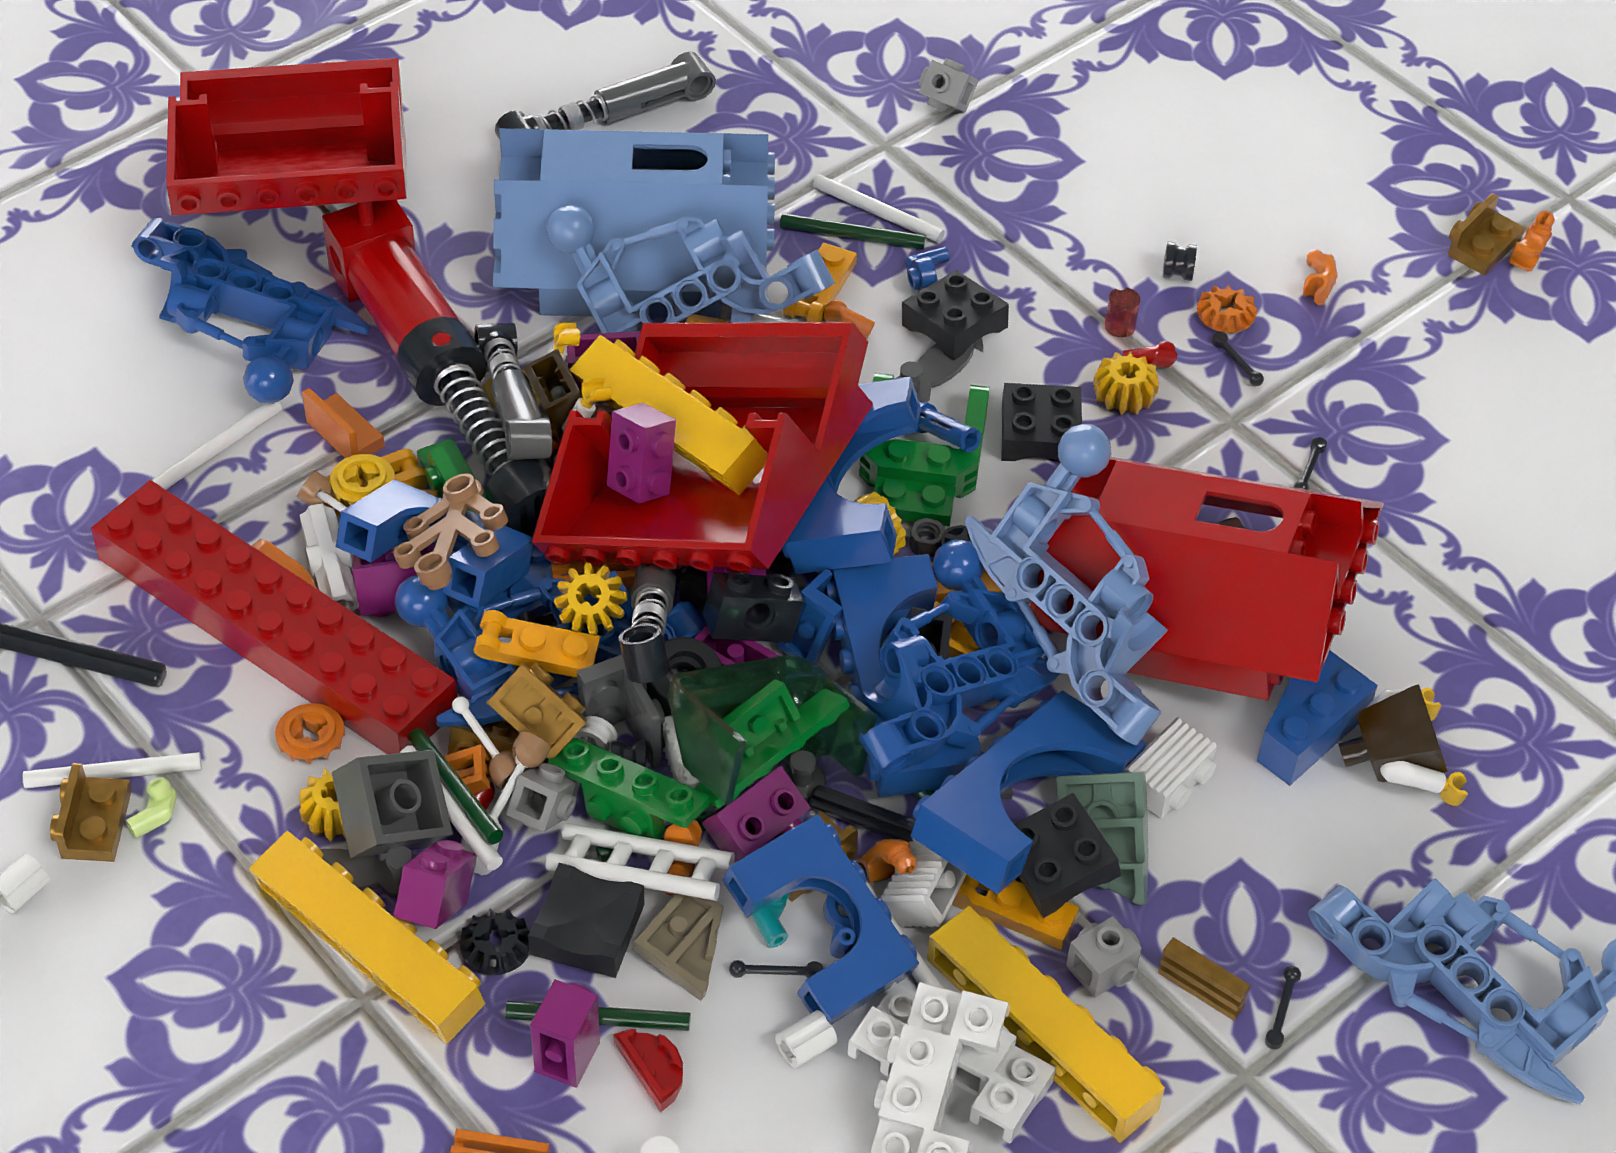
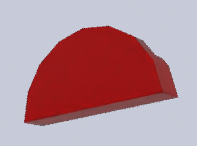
[613,1029,683,1112]

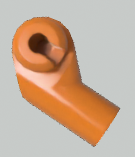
[823,300,875,339]

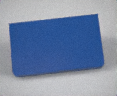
[776,569,843,670]

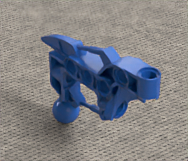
[131,218,370,404]
[858,539,1063,776]
[395,570,707,727]

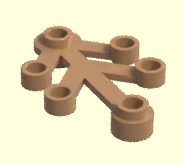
[393,474,508,590]

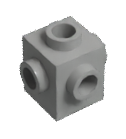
[919,58,979,113]
[506,763,577,832]
[1066,916,1142,998]

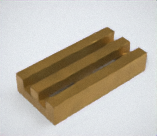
[1158,937,1251,1021]

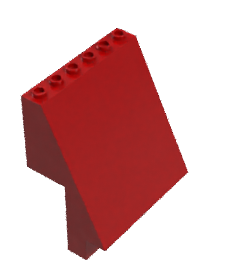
[166,58,407,216]
[532,322,873,572]

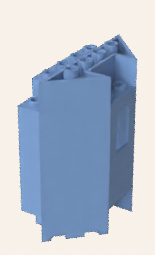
[493,128,775,319]

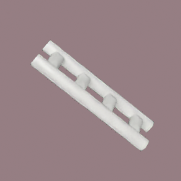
[546,823,735,901]

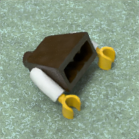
[522,323,612,441]
[1338,684,1468,806]

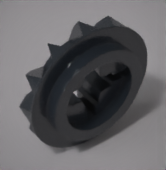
[460,908,530,975]

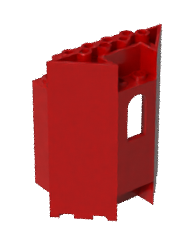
[1029,457,1384,701]

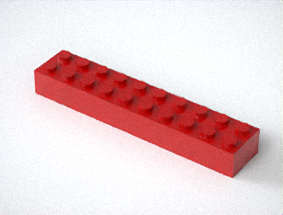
[91,480,458,754]

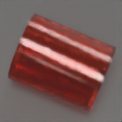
[1104,287,1140,338]

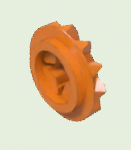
[1197,284,1258,333]
[275,703,345,764]

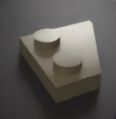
[632,894,724,1001]

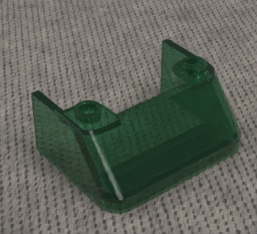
[668,655,878,803]

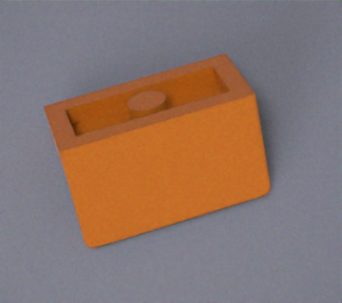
[302,388,385,458]

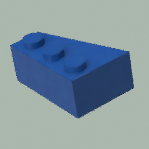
[1257,650,1378,786]

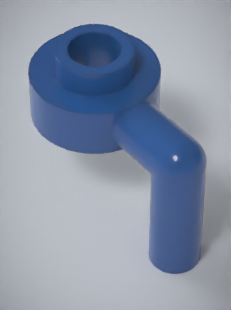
[905,247,950,292]
[823,896,856,959]

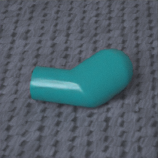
[752,893,790,948]

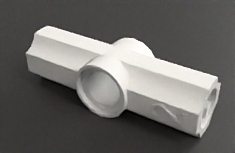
[300,503,359,612]

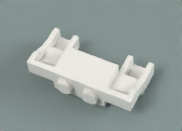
[848,982,1056,1144]
[870,982,1010,1153]

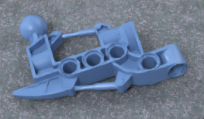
[546,205,835,333]
[965,424,1168,745]
[1308,878,1616,1104]

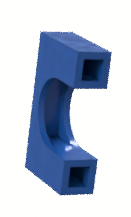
[336,479,534,609]
[722,814,919,1025]

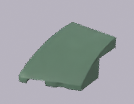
[1057,771,1148,905]

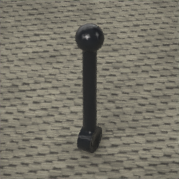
[1212,332,1264,386]
[1294,437,1327,490]
[729,960,824,978]
[1265,965,1301,1050]

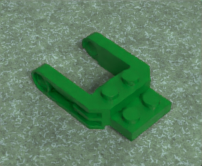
[859,372,990,527]

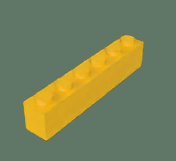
[569,335,768,495]
[249,830,485,1044]
[927,906,1165,1143]

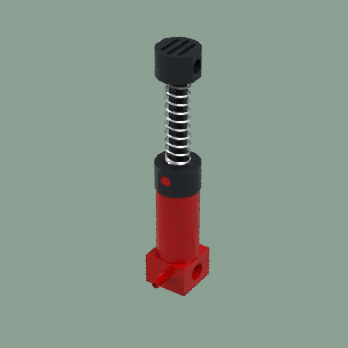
[322,200,553,537]

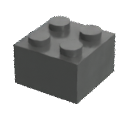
[332,749,453,858]

